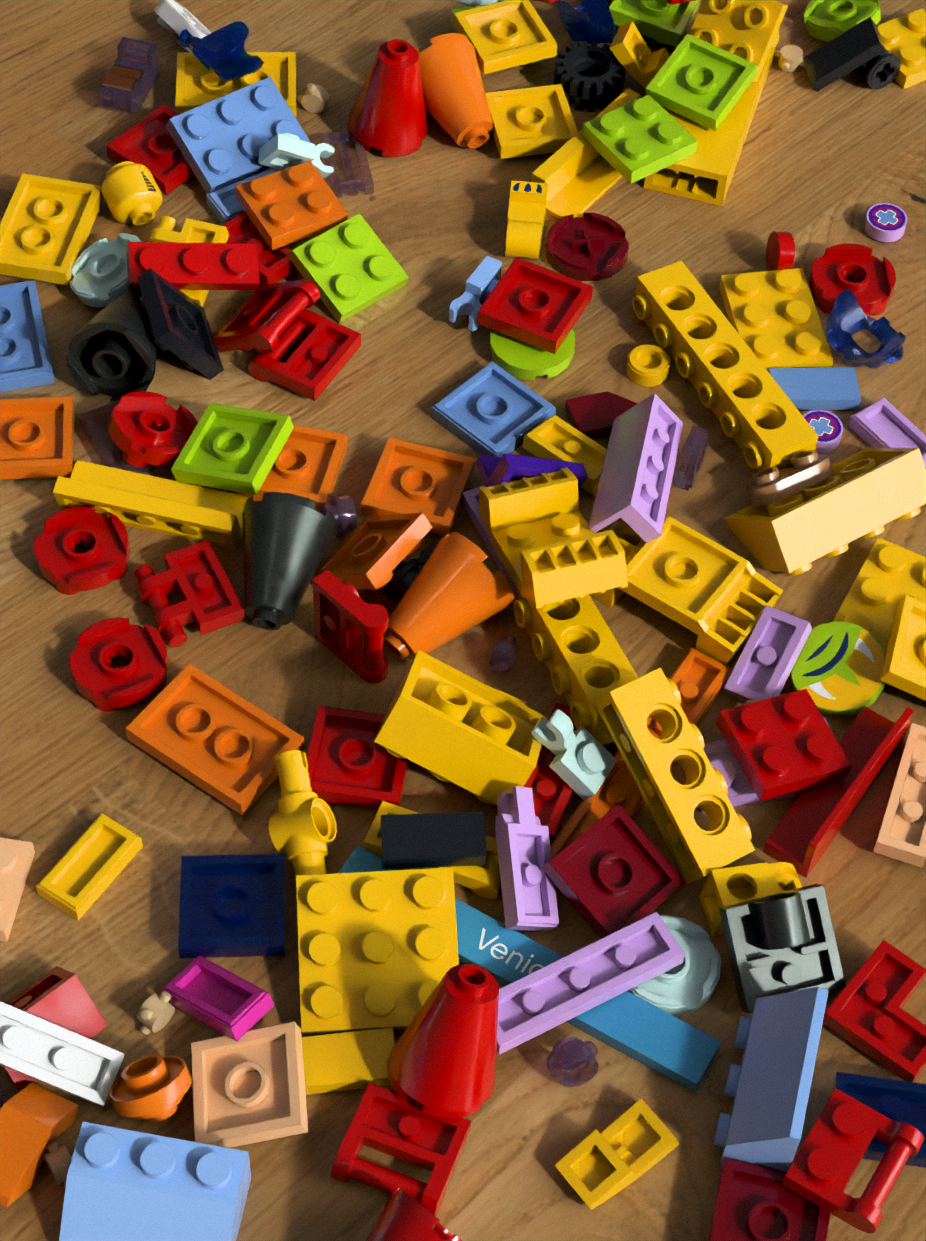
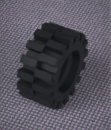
[553,41,626,112]

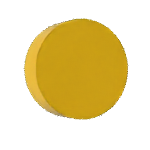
[626,344,670,387]

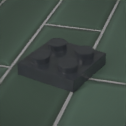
[137,268,224,380]

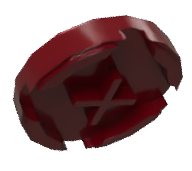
[546,213,629,281]

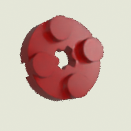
[809,243,896,316]
[108,391,198,467]
[34,506,130,595]
[69,617,168,712]

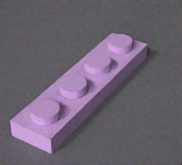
[497,912,685,1055]

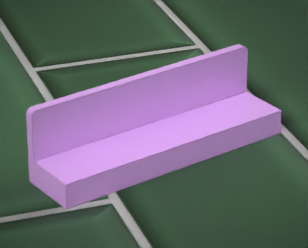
[588,393,683,543]

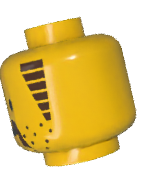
[101,161,163,226]

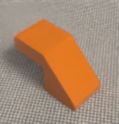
[0,1082,79,1208]

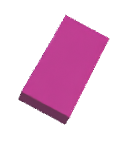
[162,955,274,1042]

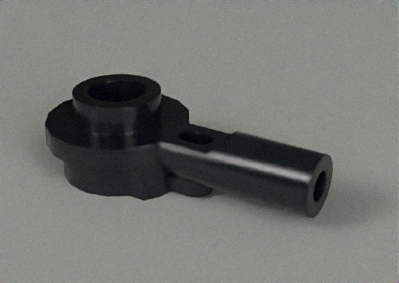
[384,535,445,601]

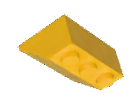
[374,650,549,806]

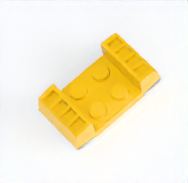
[479,468,628,609]
[591,516,783,665]

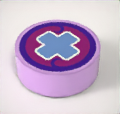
[864,203,908,242]
[803,410,843,453]

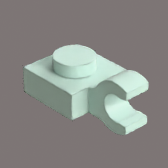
[258,133,334,178]
[531,709,617,800]

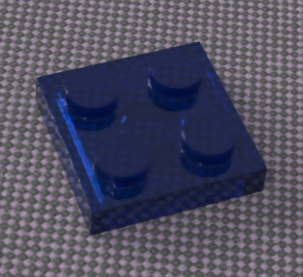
[178,854,286,958]

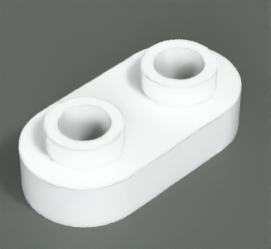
[154,0,217,52]

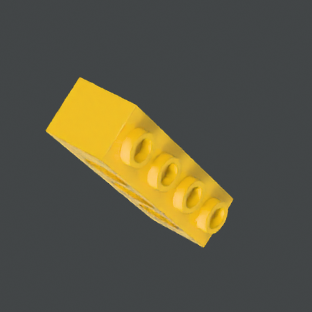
[513,592,649,745]
[595,667,755,884]

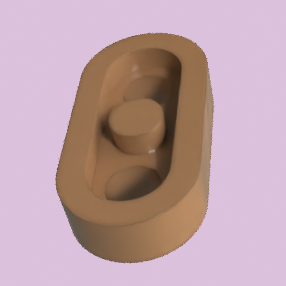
[746,450,834,507]

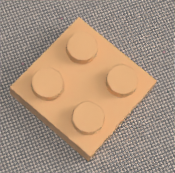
[191,1021,308,1148]

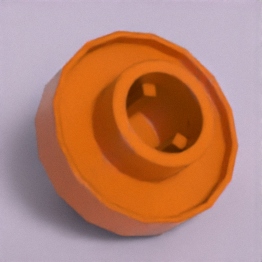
[109,1054,192,1123]

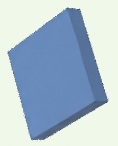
[431,361,556,457]

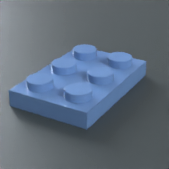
[165,77,311,194]

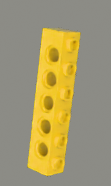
[632,261,819,472]

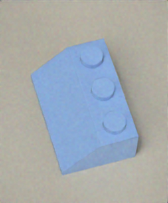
[713,987,829,1172]
[59,1122,252,1241]

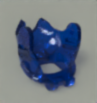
[557,0,617,44]
[179,21,264,82]
[825,289,906,368]

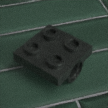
[719,884,846,1014]

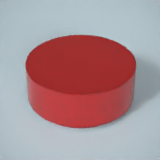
[766,231,795,271]

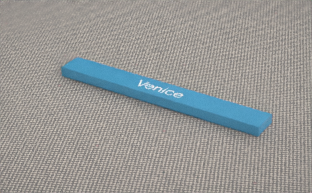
[338,846,721,1092]

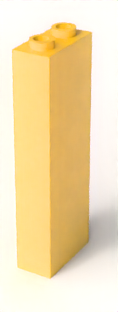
[644,27,780,206]

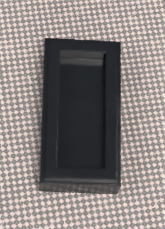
[803,17,886,92]
[381,811,487,869]

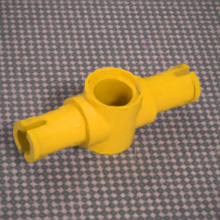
[269,750,337,875]

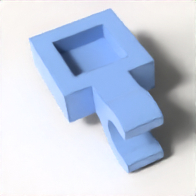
[449,256,502,332]

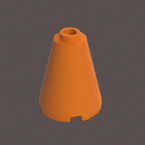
[415,33,493,149]
[384,532,515,660]

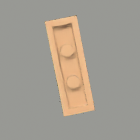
[873,723,926,868]

